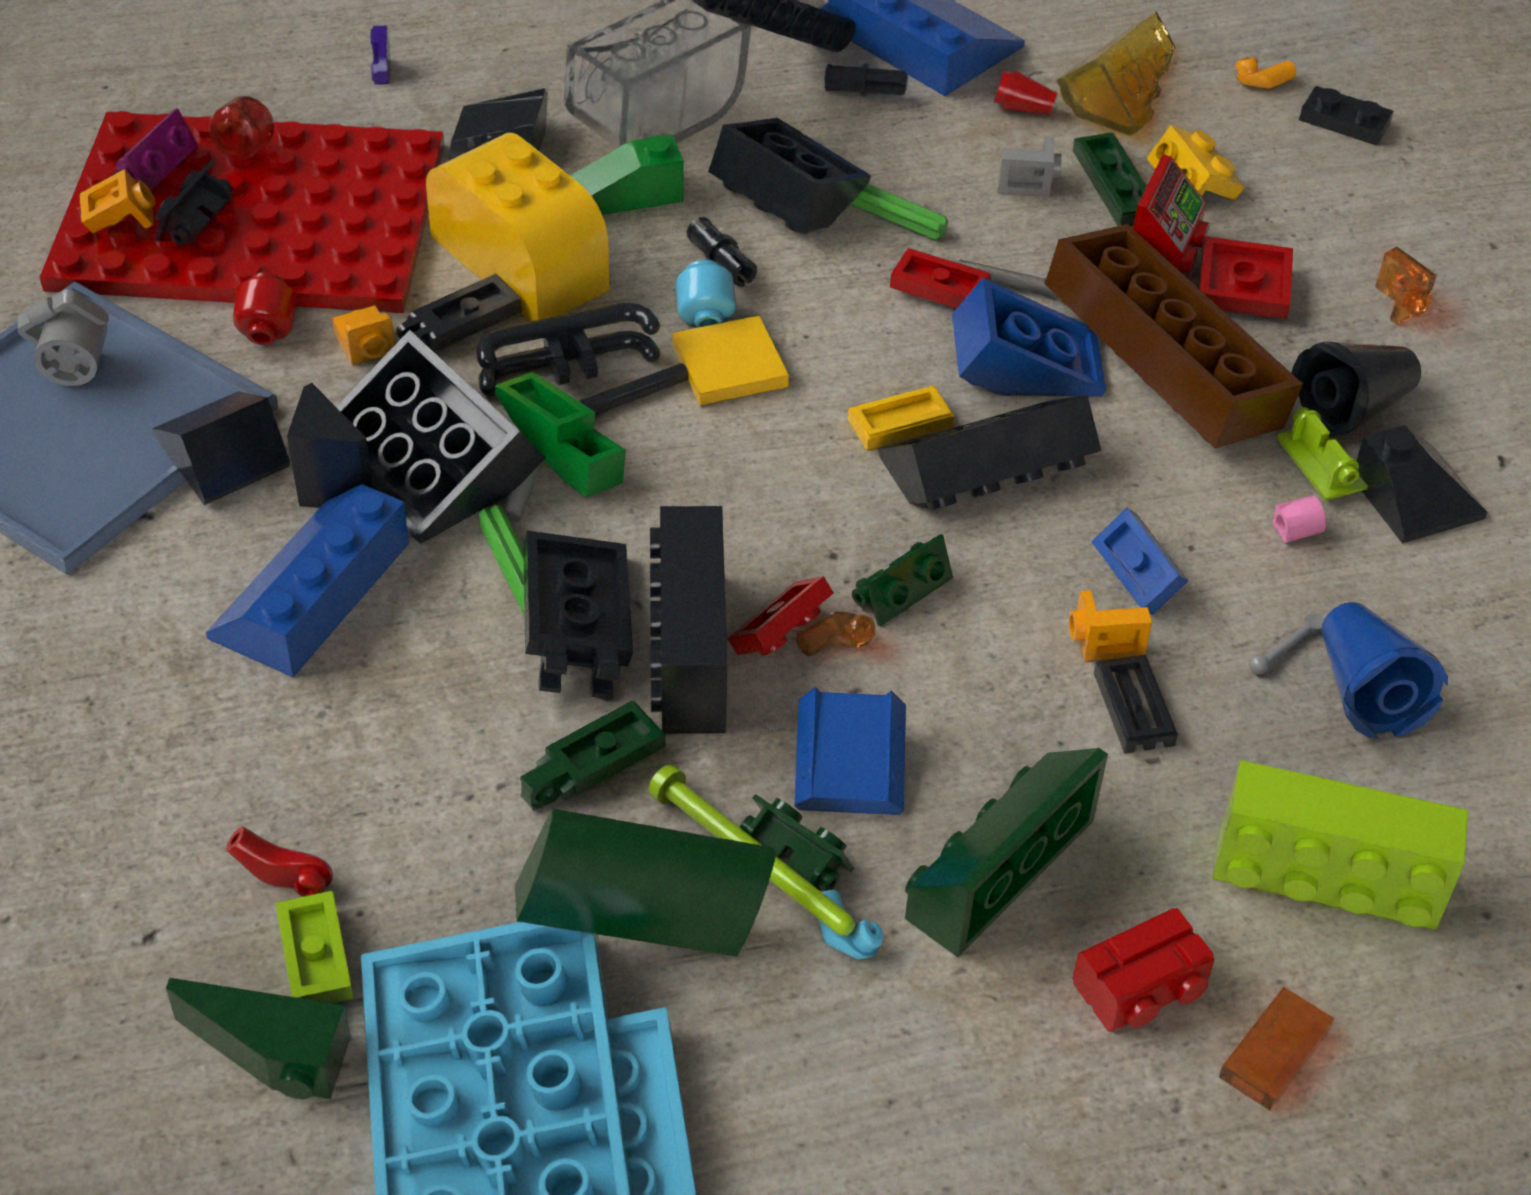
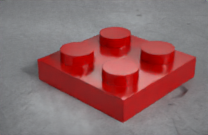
[1198,236,1293,319]

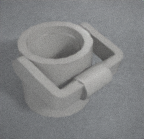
[18,289,109,386]

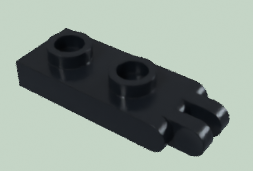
[396,274,522,350]

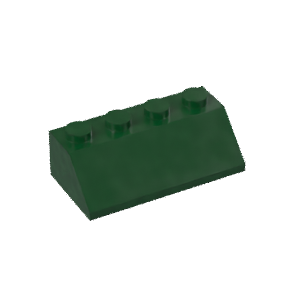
[905,748,1108,957]

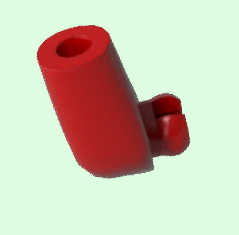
[226,826,333,897]

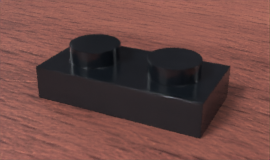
[1299,86,1394,146]

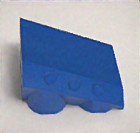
[794,687,906,815]

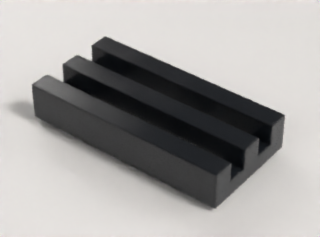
[1094,655,1178,754]

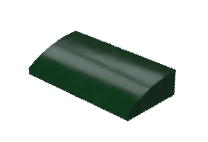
[515,808,776,957]

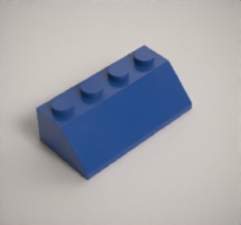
[206,484,409,677]

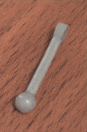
[1249,614,1324,675]

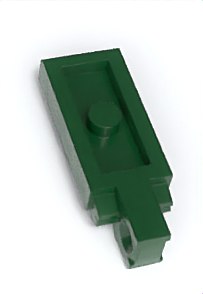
[520,701,666,811]

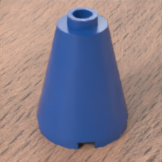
[1322,602,1448,739]

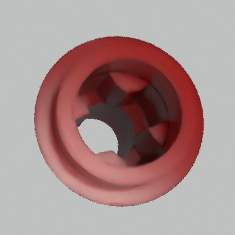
[994,70,1058,116]

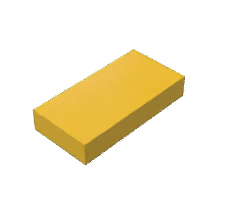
[848,385,954,451]

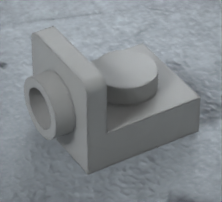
[998,137,1062,197]

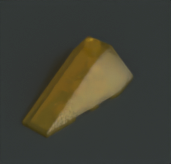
[1056,11,1176,136]

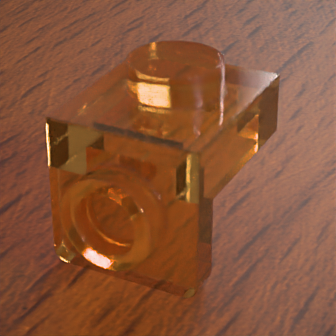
[1375,246,1437,325]

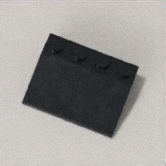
[336,330,546,544]

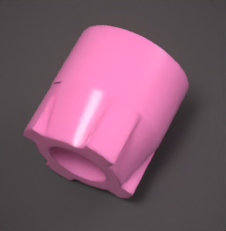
[1272,495,1326,543]

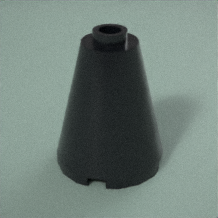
[1292,341,1421,437]

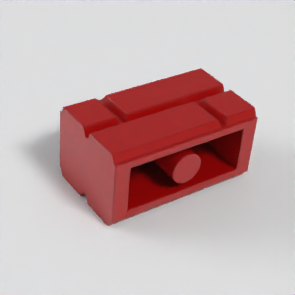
[1072,908,1215,1032]

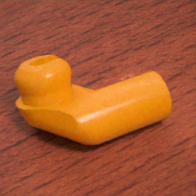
[1235,56,1297,89]

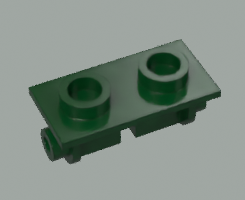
[852,534,953,626]
[740,794,854,891]

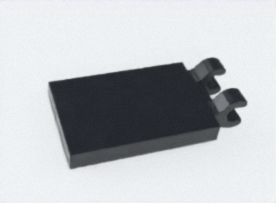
[523,530,633,699]

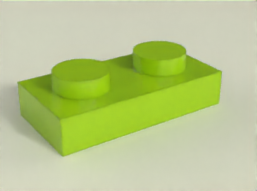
[275,891,354,1003]

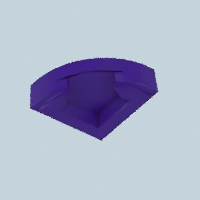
[370,26,391,84]

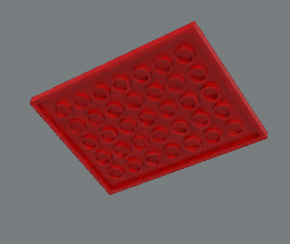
[39,111,445,313]

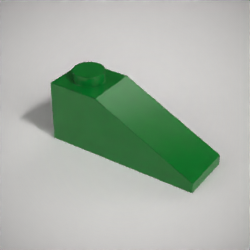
[570,134,684,215]

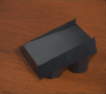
[449,88,548,160]

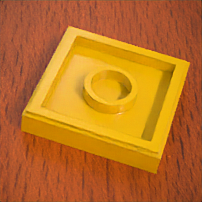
[672,315,789,406]

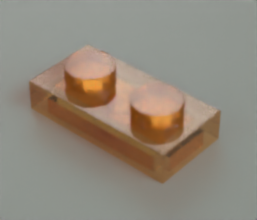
[1219,986,1335,1111]

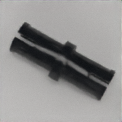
[687,217,757,287]

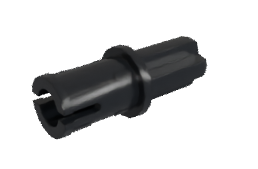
[825,63,908,97]

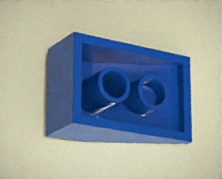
[952,278,1106,397]

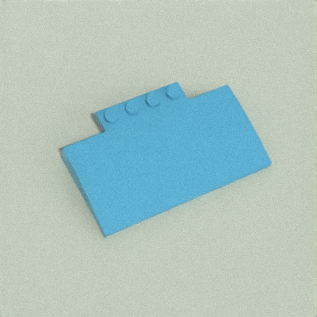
[361,922,698,1195]

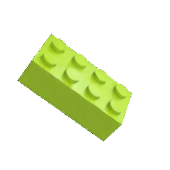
[1212,760,1469,930]

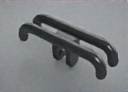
[476,302,661,397]

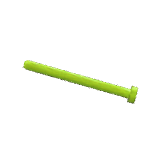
[648,764,855,936]

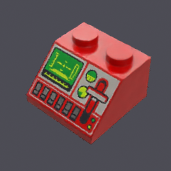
[1133,154,1210,274]

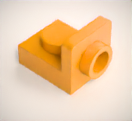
[80,169,155,233]
[332,305,395,366]
[1069,590,1152,661]

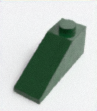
[166,978,351,1099]

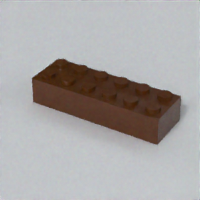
[1044,224,1303,448]

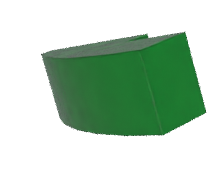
[495,372,626,498]

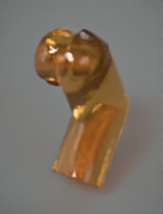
[796,611,876,656]

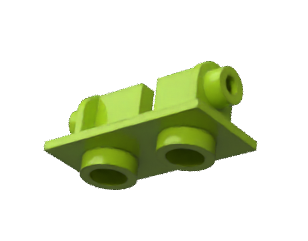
[1276,408,1368,501]

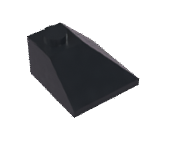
[1356,425,1488,543]

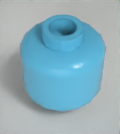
[675,260,736,328]

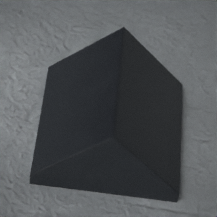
[287,383,373,508]
[152,391,290,505]

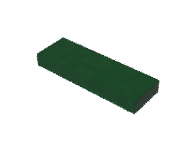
[1072,132,1147,226]

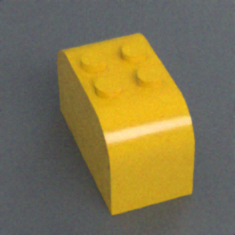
[426,133,610,321]

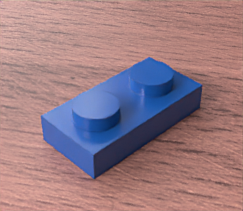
[1091,507,1189,615]

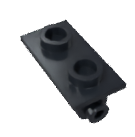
[154,160,233,246]

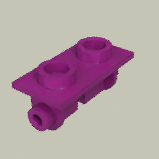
[114,108,199,191]

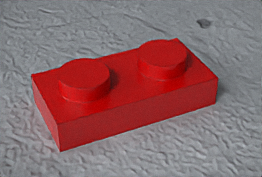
[890,248,991,309]
[727,576,834,656]

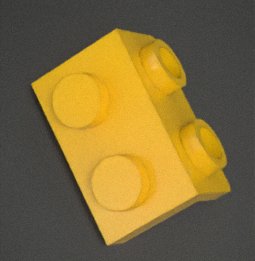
[1147,125,1245,200]

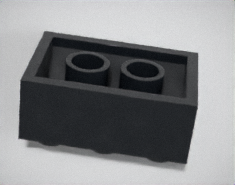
[708,118,871,234]

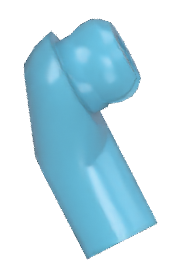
[818,890,884,960]

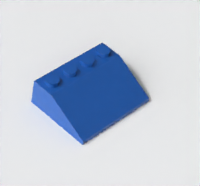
[827,0,1025,96]

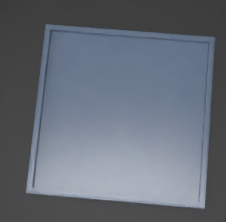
[0,282,278,575]

